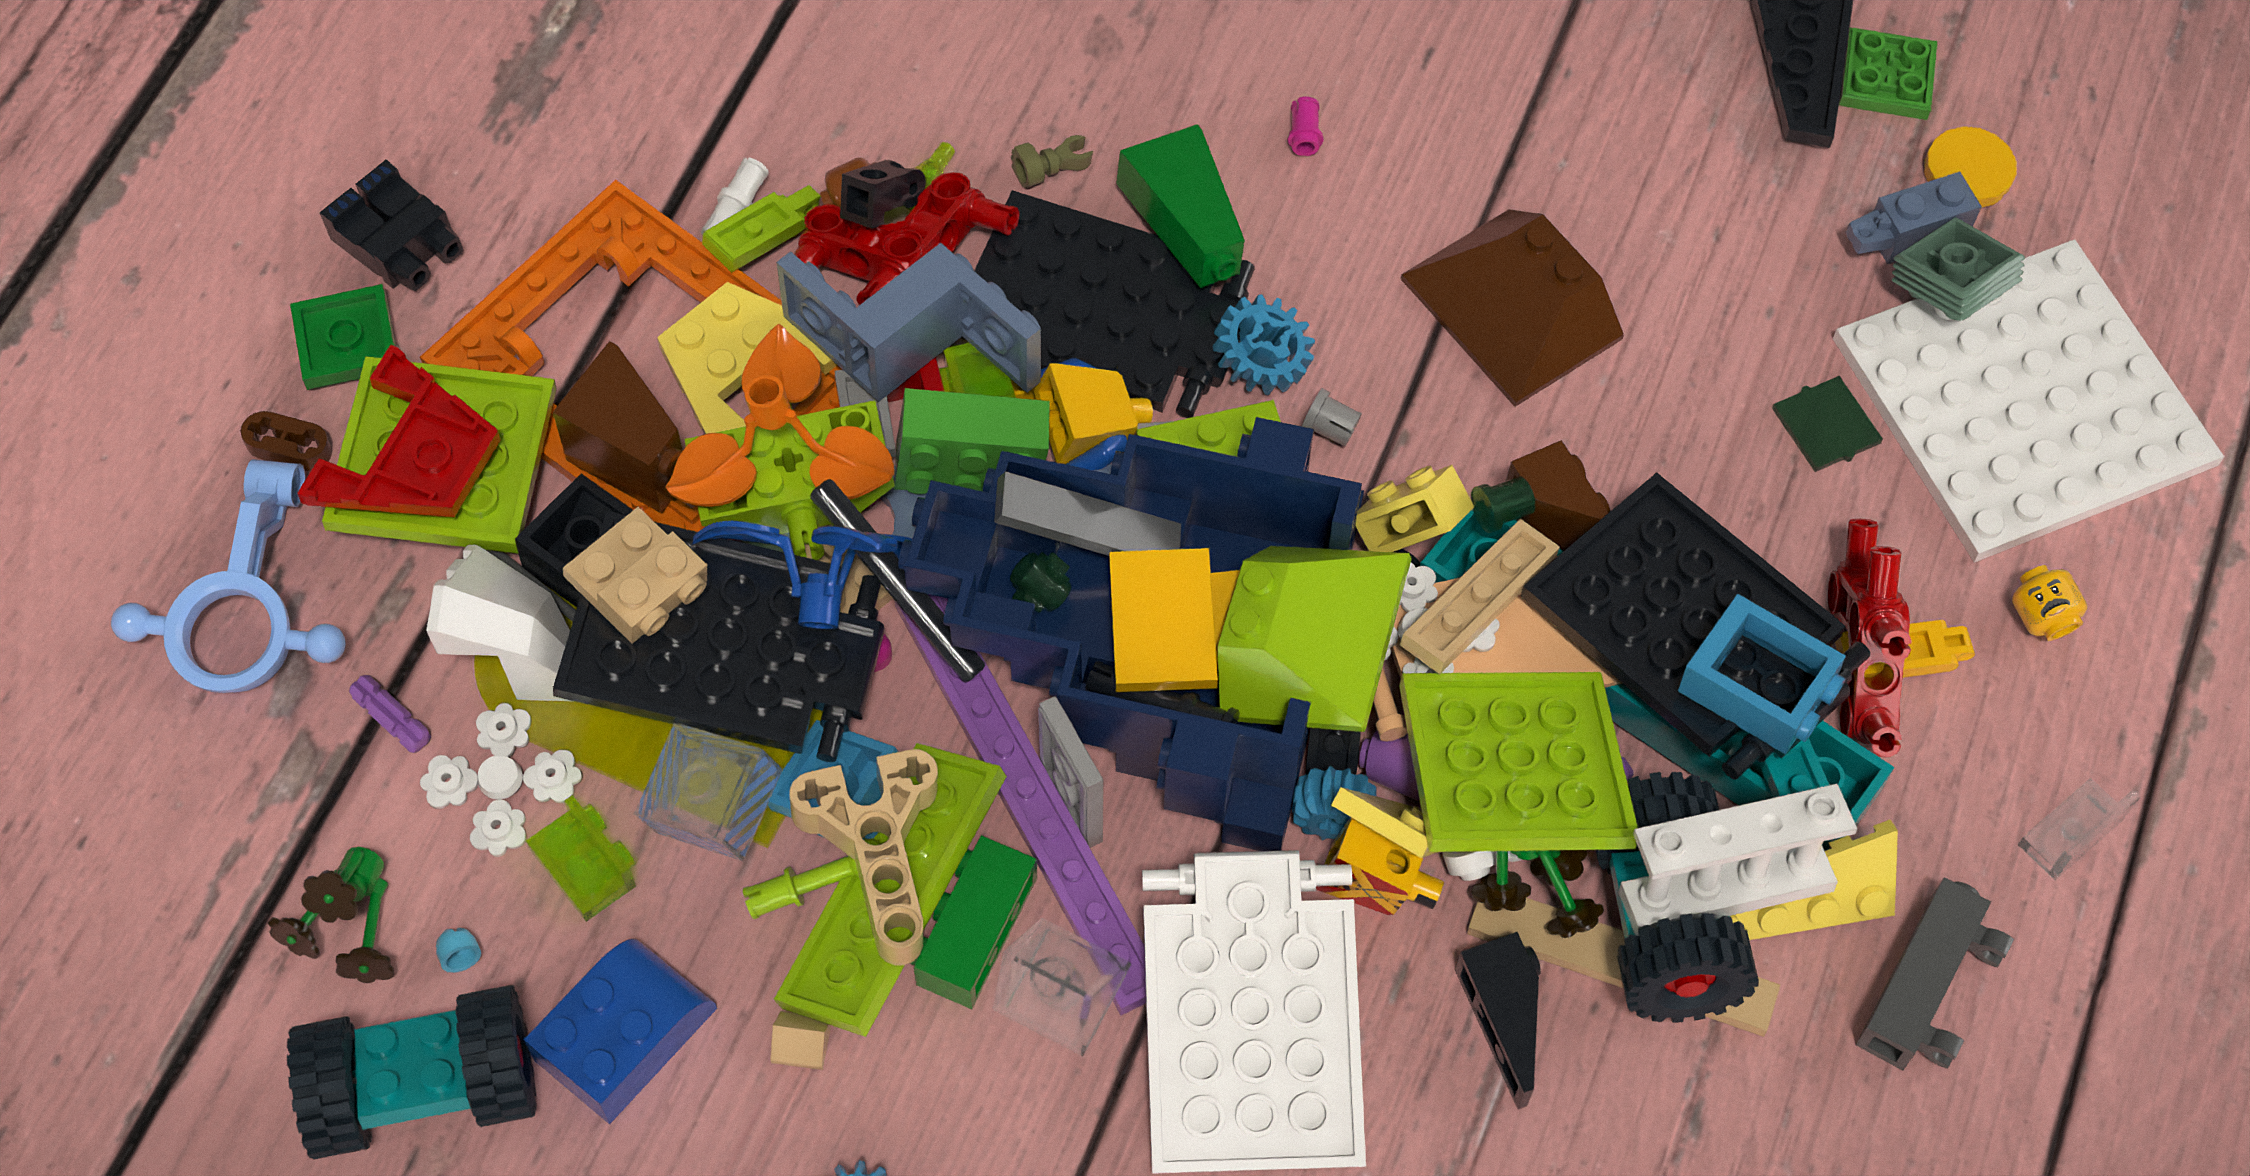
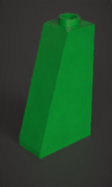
[1116,124,1245,288]

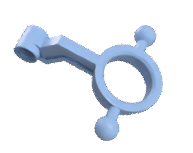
[111,459,346,693]

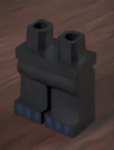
[319,159,463,291]

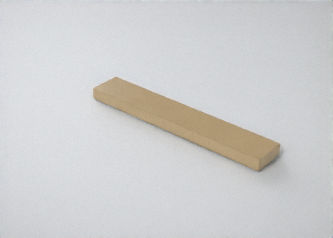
[1467,897,1781,1037]

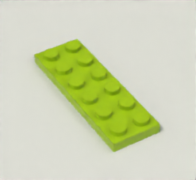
[774,743,1007,1037]

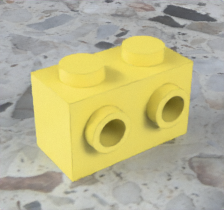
[1356,465,1474,552]

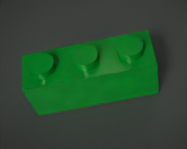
[910,835,1037,1009]

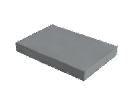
[1038,696,1103,848]

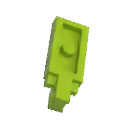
[702,185,821,272]

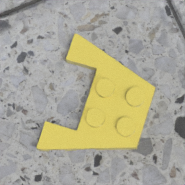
[657,282,837,434]

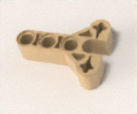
[790,749,938,965]

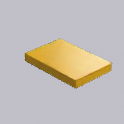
[1109,548,1218,692]

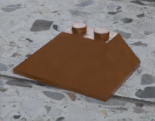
[1401,209,1624,407]

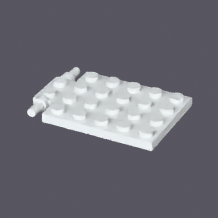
[1142,850,1366,1173]

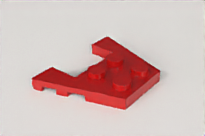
[297,345,501,517]

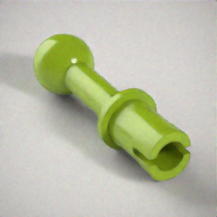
[743,839,881,919]

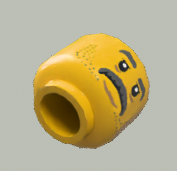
[2012,565,2088,641]

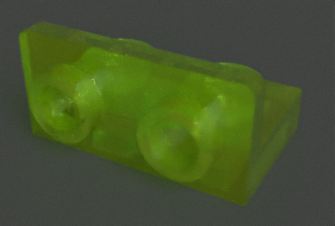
[526,795,636,922]

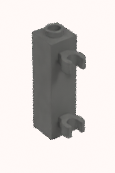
[1856,877,2014,1071]

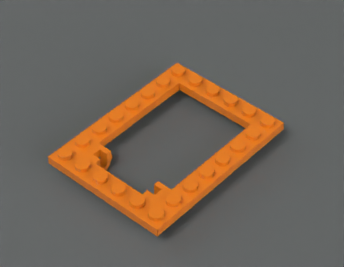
[420,179,842,540]

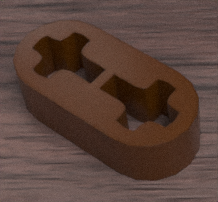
[240,411,332,471]

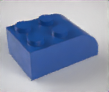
[524,939,717,1125]

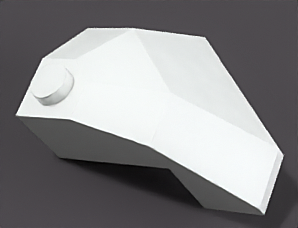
[427,545,571,701]

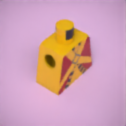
[1316,817,1444,915]

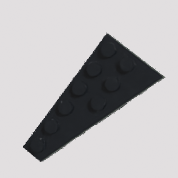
[1751,0,1853,148]

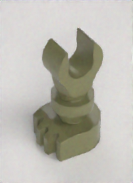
[1011,135,1093,188]

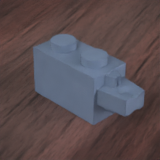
[1846,172,1982,264]

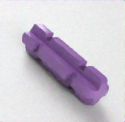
[349,675,431,753]

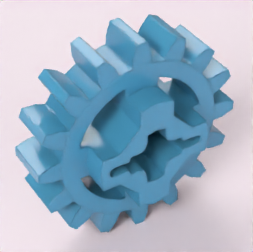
[1213,294,1315,395]

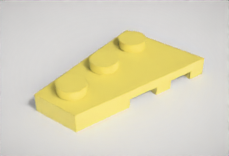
[1331,787,1438,858]

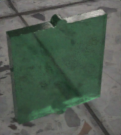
[1772,376,1883,472]

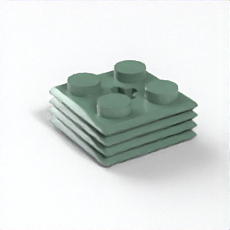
[1892,217,2025,321]

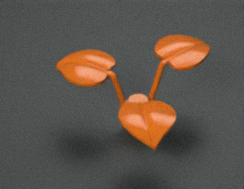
[666,324,895,507]

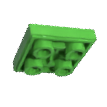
[1839,27,1938,120]

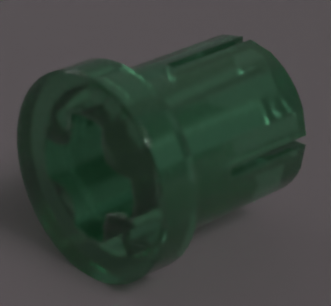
[1471,476,1536,533]

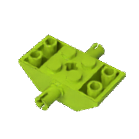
[684,400,895,560]

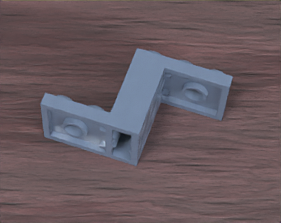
[776,243,1041,402]

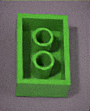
[894,388,1050,494]

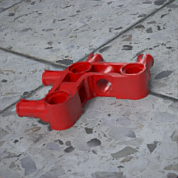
[794,172,1019,305]
[1828,518,1912,758]

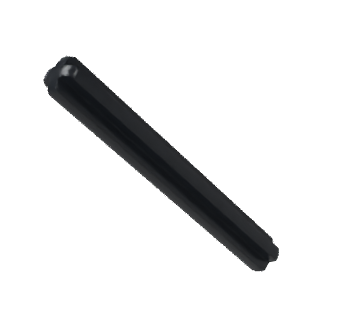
[810,479,985,683]

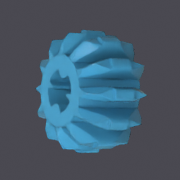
[1292,766,1377,841]

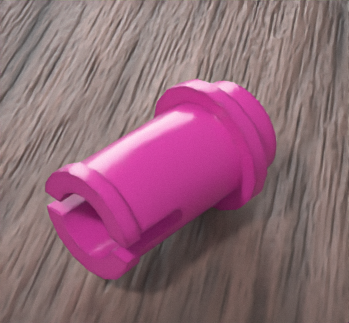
[1288,96,1324,156]

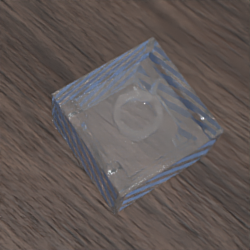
[634,723,783,861]

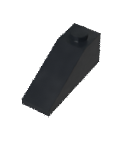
[1455,932,1541,1109]

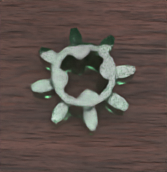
[1010,552,1071,613]

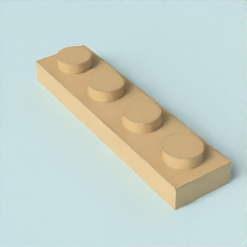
[1400,519,1560,674]

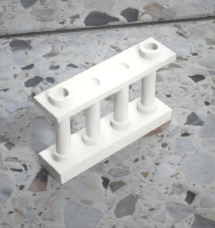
[1619,784,1857,936]

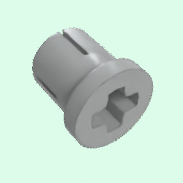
[1301,388,1362,447]

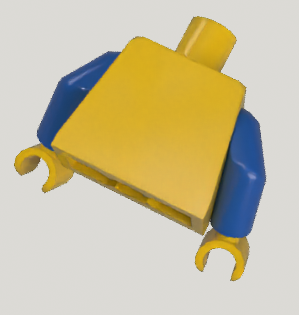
[1009,358,1153,470]

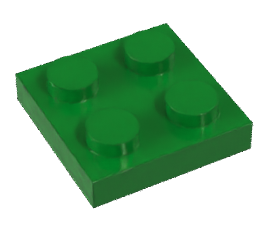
[290,284,396,390]

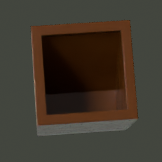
[552,341,683,513]

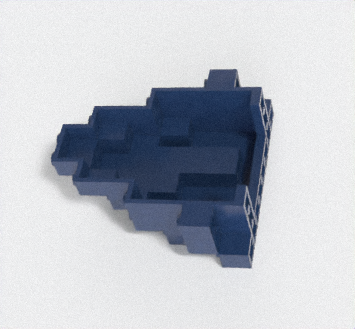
[898,417,1364,851]

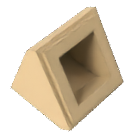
[771,1011,831,1070]

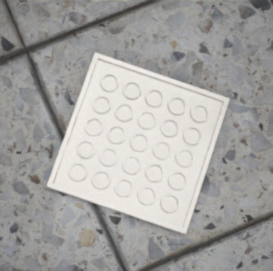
[1833,239,2224,563]

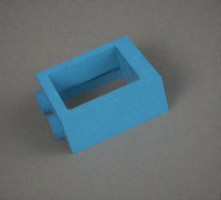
[1678,594,1846,754]

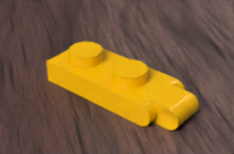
[1835,620,1975,678]

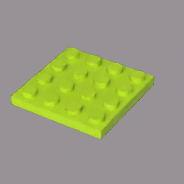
[322,357,556,553]
[1399,672,1638,852]

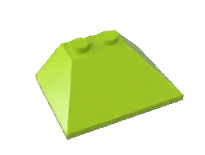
[1218,546,1412,732]

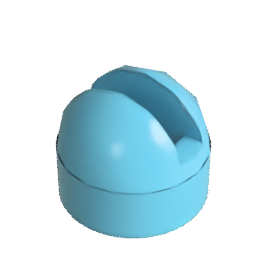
[436,928,481,973]

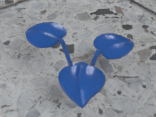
[692,521,912,629]

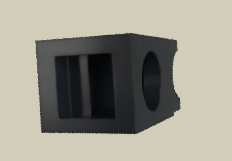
[840,160,926,229]

